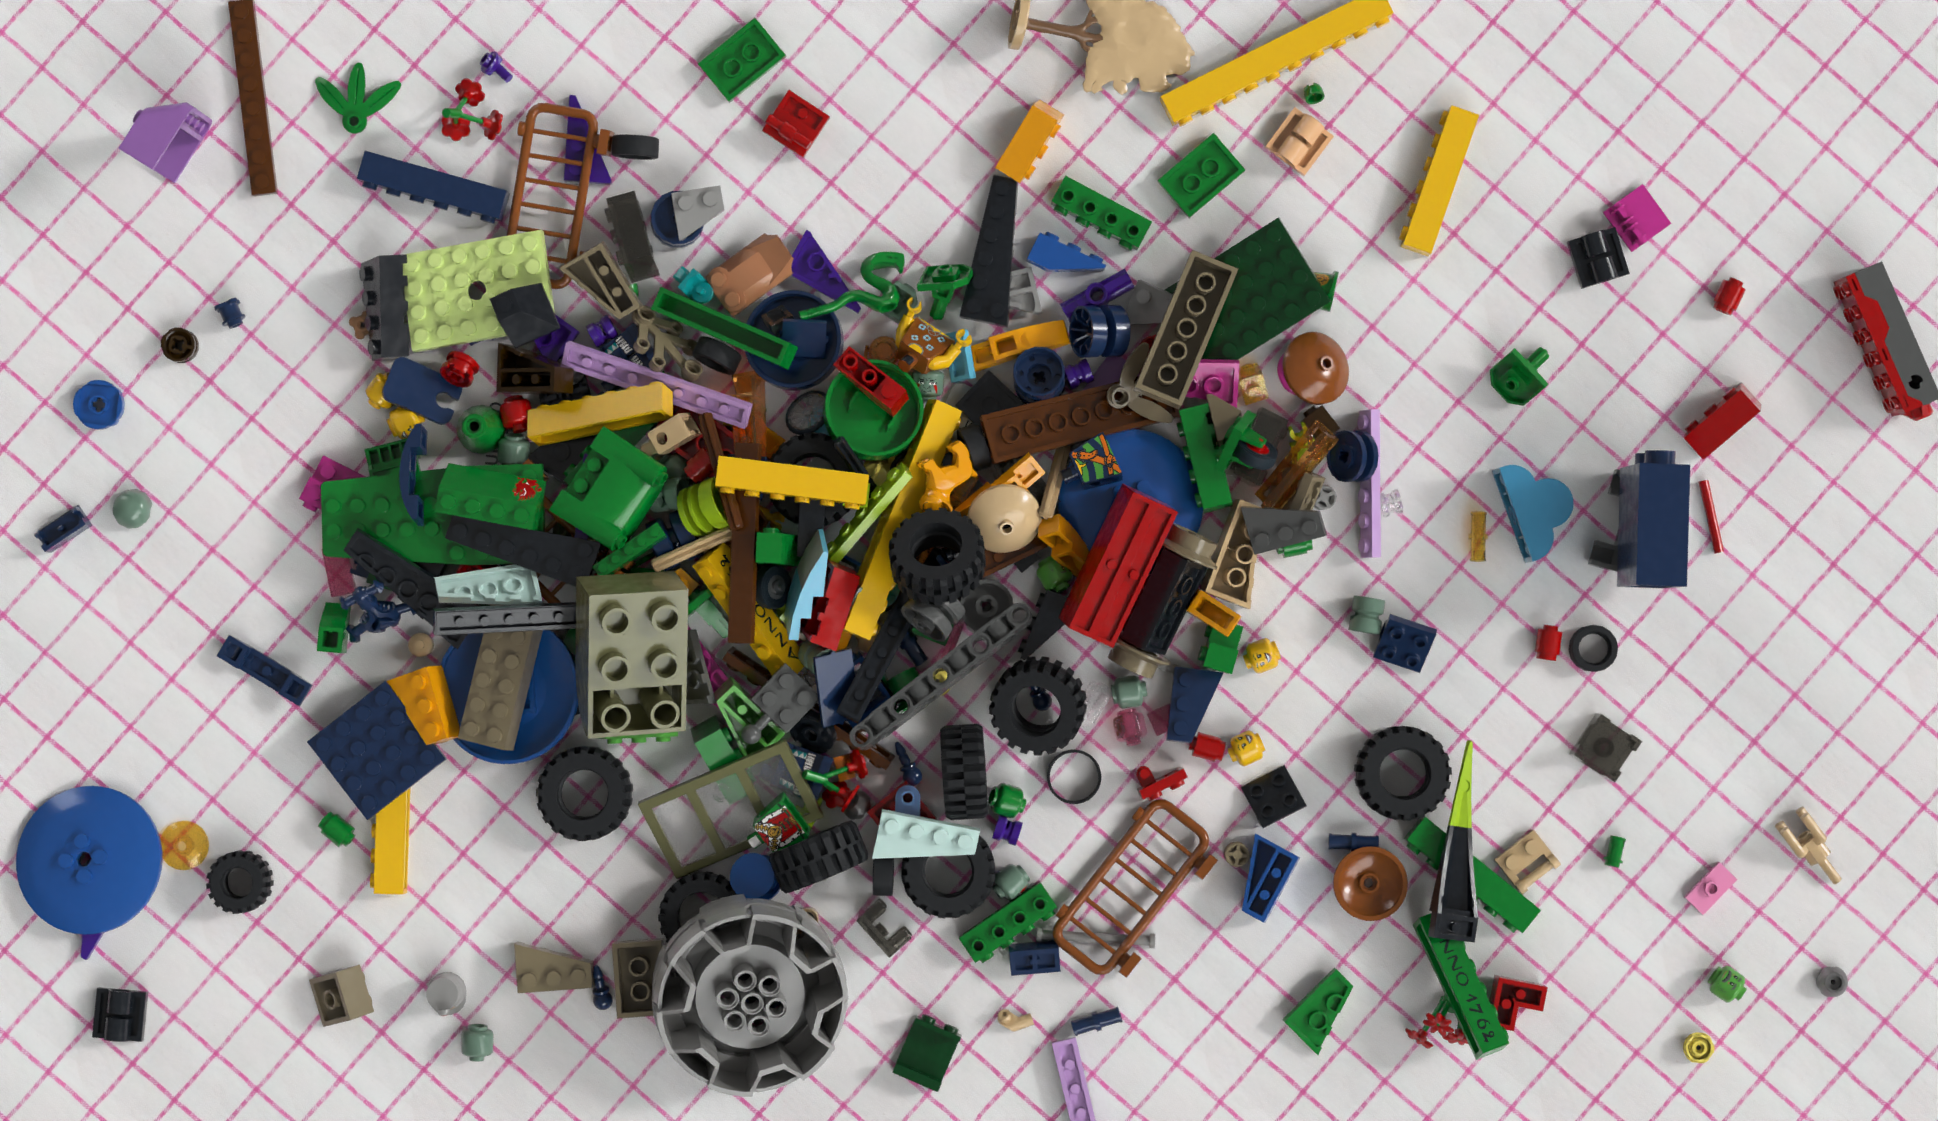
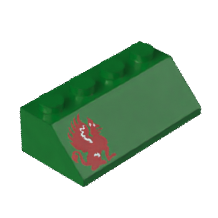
[434,463,547,530]

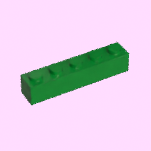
[592,522,667,575]

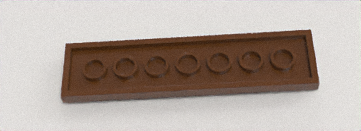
[980,376,1180,465]

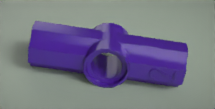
[1060,268,1135,322]

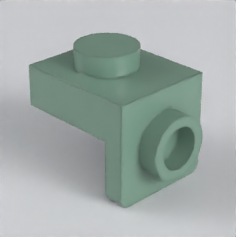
[882,281,918,324]

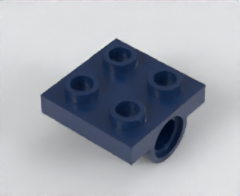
[1373,614,1437,673]

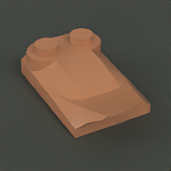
[705,233,794,316]

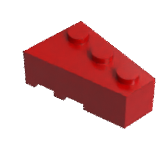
[1684,383,1762,460]

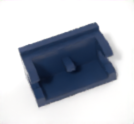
[34,505,92,553]
[1009,940,1061,976]

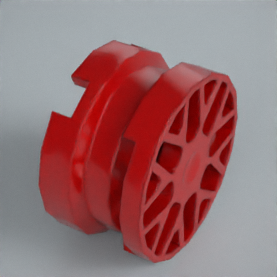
[440,351,479,388]

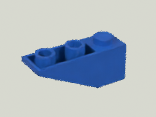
[1026,232,1106,272]

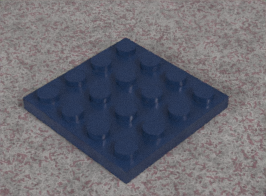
[307,681,447,820]

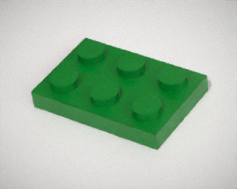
[698,18,786,103]
[1157,133,1245,218]

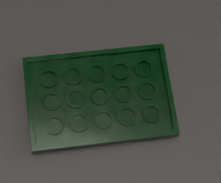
[1165,217,1331,360]

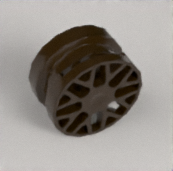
[161,328,199,363]

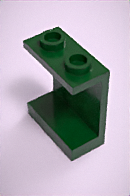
[892,1014,962,1092]

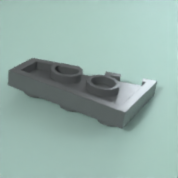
[1241,506,1327,555]
[686,629,716,704]

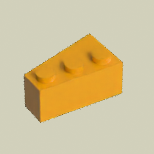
[387,665,460,745]

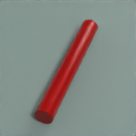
[1699,480,1724,554]

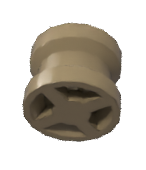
[1224,842,1250,867]

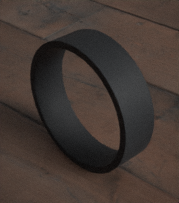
[1047,749,1101,804]

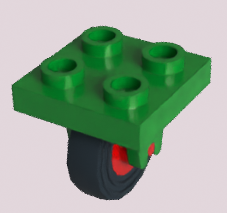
[1215,410,1278,473]

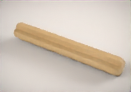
[1039,445,1072,520]
[651,527,732,572]

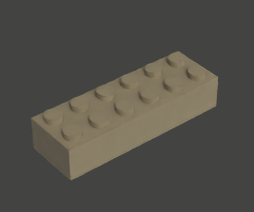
[1133,250,1238,410]
[458,604,543,751]

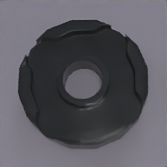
[790,710,837,754]

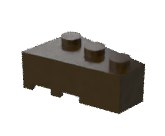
[496,343,574,394]

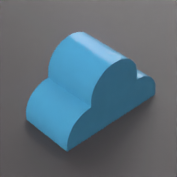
[1492,465,1574,563]

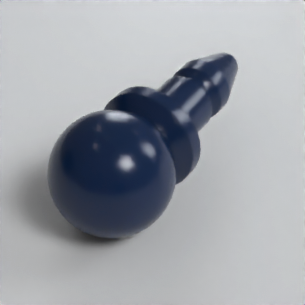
[1030,686,1052,711]
[895,742,922,786]
[592,965,613,1010]

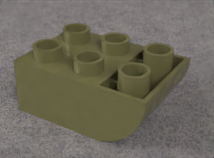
[575,571,689,739]

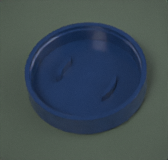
[745,290,844,391]

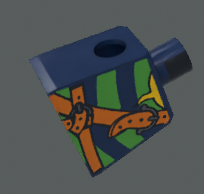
[1060,432,1123,490]

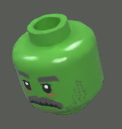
[1036,556,1073,593]
[1708,966,1747,1003]

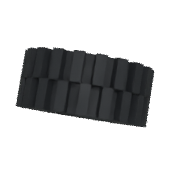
[658,871,738,943]

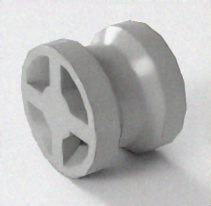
[1314,485,1337,510]

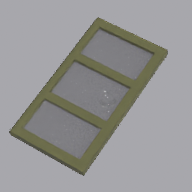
[638,739,824,879]

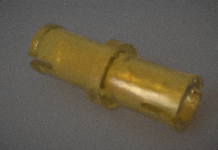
[1468,511,1488,562]

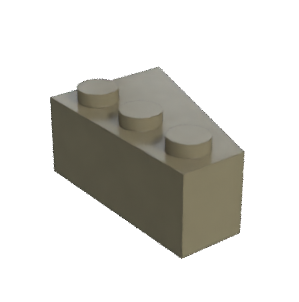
[559,241,642,320]
[514,942,595,993]

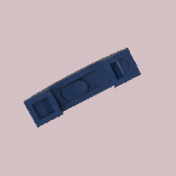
[399,423,428,526]
[217,635,313,706]

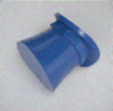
[730,853,780,900]

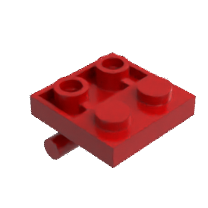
[762,90,830,158]
[1136,766,1188,801]

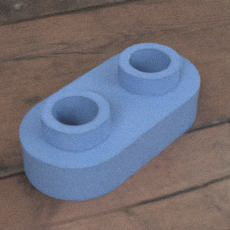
[895,785,921,816]

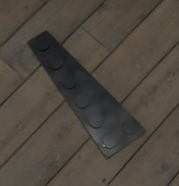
[960,175,1018,328]
[445,515,602,586]
[344,528,482,649]

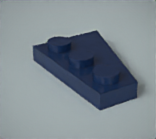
[1166,666,1223,744]

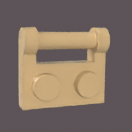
[1494,829,1561,895]

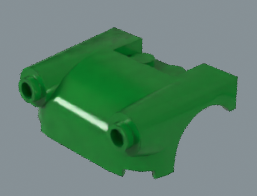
[549,426,668,551]

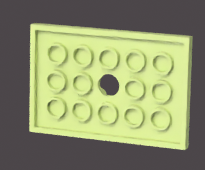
[403,230,555,352]

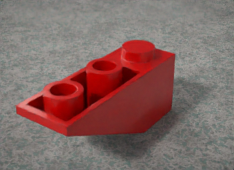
[833,346,909,417]

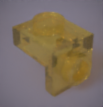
[1239,363,1269,405]

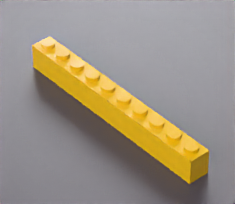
[1160,0,1394,127]
[843,399,962,640]

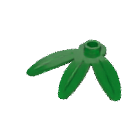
[315,63,401,134]

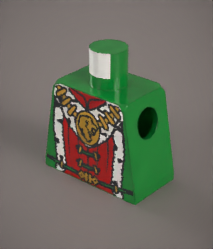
[747,791,811,852]

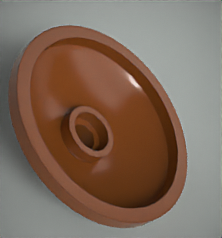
[1282,332,1349,405]
[1333,846,1408,921]

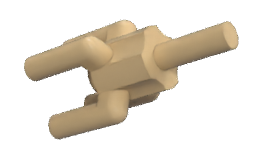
[1775,806,1842,884]

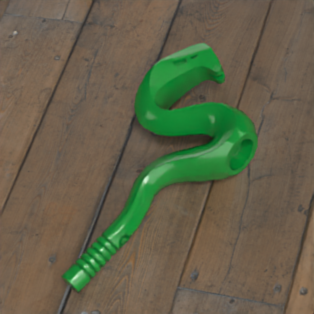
[799,252,905,320]

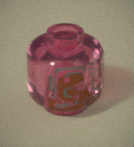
[1113,708,1148,746]

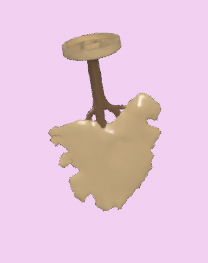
[1008,0,1195,95]

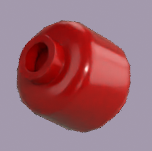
[499,395,532,433]

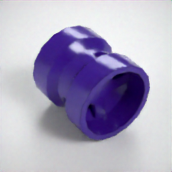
[585,315,618,347]
[1064,358,1094,390]
[992,815,1023,846]

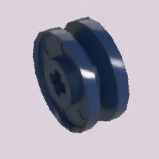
[1326,430,1379,482]

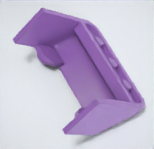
[118,102,212,183]

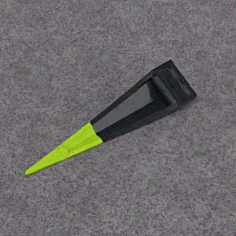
[1428,740,1478,943]

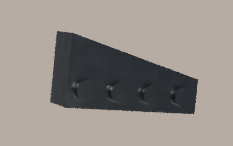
[359,254,409,361]

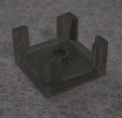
[1569,713,1642,782]
[856,898,912,958]

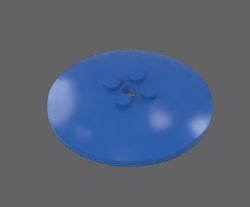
[1058,429,1203,575]
[440,630,578,764]
[16,786,163,935]

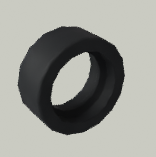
[611,134,659,160]
[692,336,742,375]
[957,423,992,472]
[1568,625,1618,672]
[873,858,894,896]

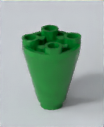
[456,405,506,454]

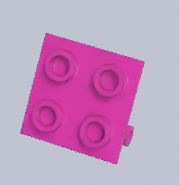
[1603,184,1672,252]

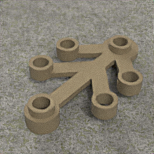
[632,305,703,382]

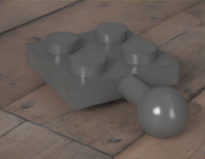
[741,663,818,744]

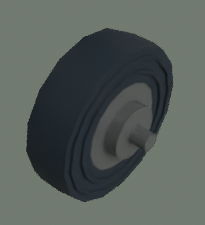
[756,564,791,609]

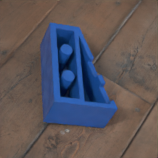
[1242,833,1300,923]

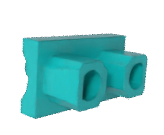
[673,266,714,304]

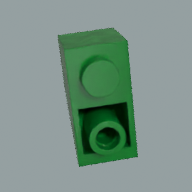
[317,602,351,653]

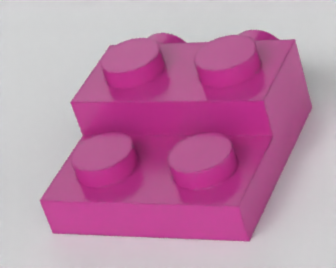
[299,455,366,512]

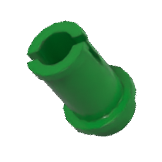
[1603,835,1626,868]

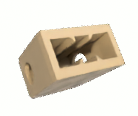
[640,413,702,456]

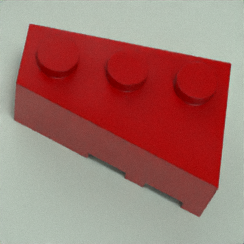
[800,559,860,651]

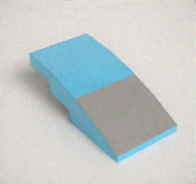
[784,529,828,640]

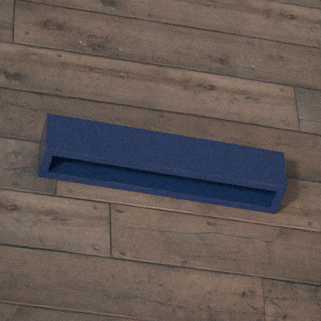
[357,151,510,224]

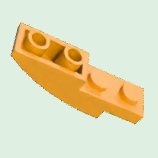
[971,320,1071,372]
[955,452,1045,517]

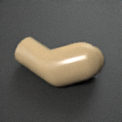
[998,1009,1034,1032]

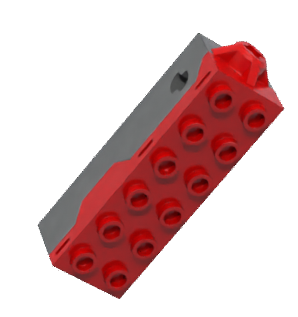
[1833,261,1938,421]

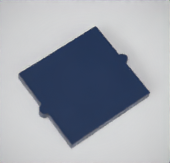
[780,319,828,358]

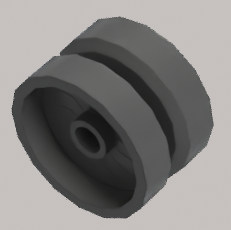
[960,579,1013,631]
[901,598,966,642]

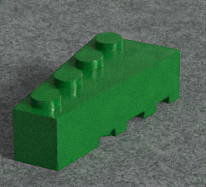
[1176,403,1233,513]
[756,528,801,566]

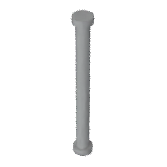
[1036,927,1155,949]

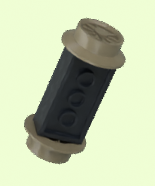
[1108,523,1217,679]

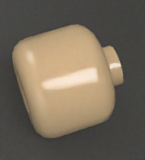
[408,633,434,657]

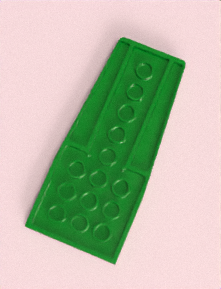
[321,464,545,565]

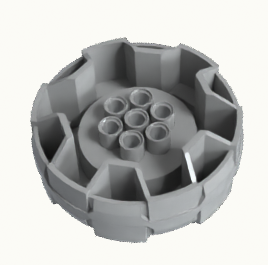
[652,894,848,1097]

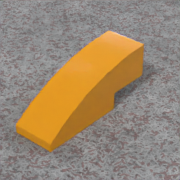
[1038,514,1089,577]
[1186,589,1241,637]

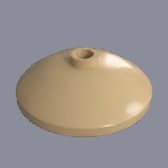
[967,484,1042,553]

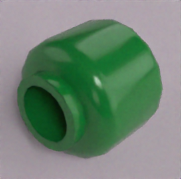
[988,783,1026,818]

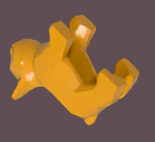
[917,440,977,512]

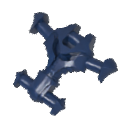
[339,580,416,643]

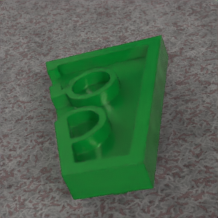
[1282,967,1353,1055]

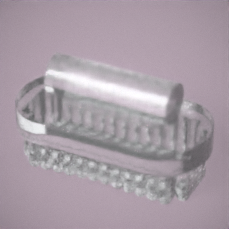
[1081,680,1111,727]

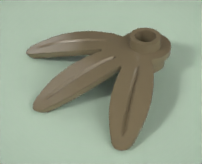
[1106,342,1174,423]

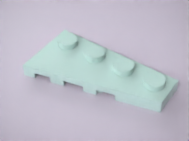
[434,564,543,605]
[872,809,980,859]

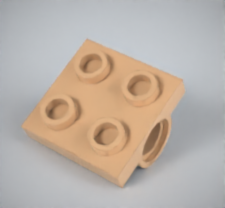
[1265,107,1334,176]

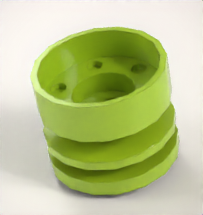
[677,477,729,538]

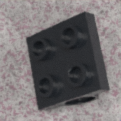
[1567,227,1630,289]
[92,987,148,1042]

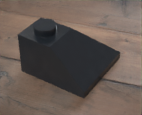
[490,283,560,348]

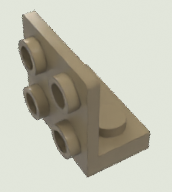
[1264,460,1326,510]

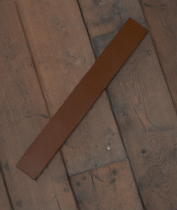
[728,443,762,644]

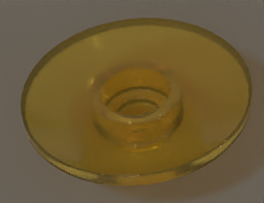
[160,821,209,870]

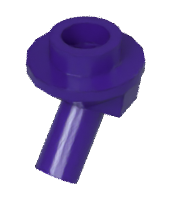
[480,51,513,83]

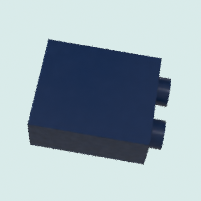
[1617,450,1690,589]

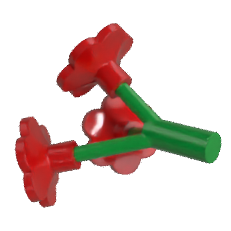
[442,78,503,141]
[802,749,868,812]

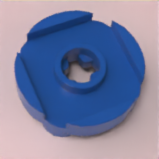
[73,380,125,430]

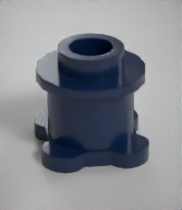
[214,297,246,329]

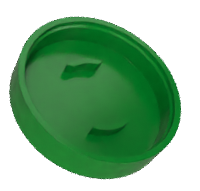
[823,359,924,460]

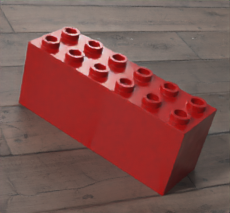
[1058,483,1178,648]

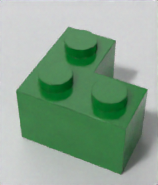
[1197,625,1243,674]

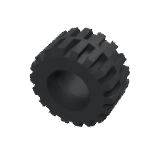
[206,850,274,914]

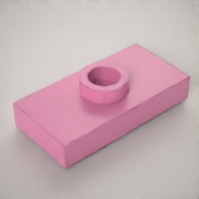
[1684,862,1738,915]

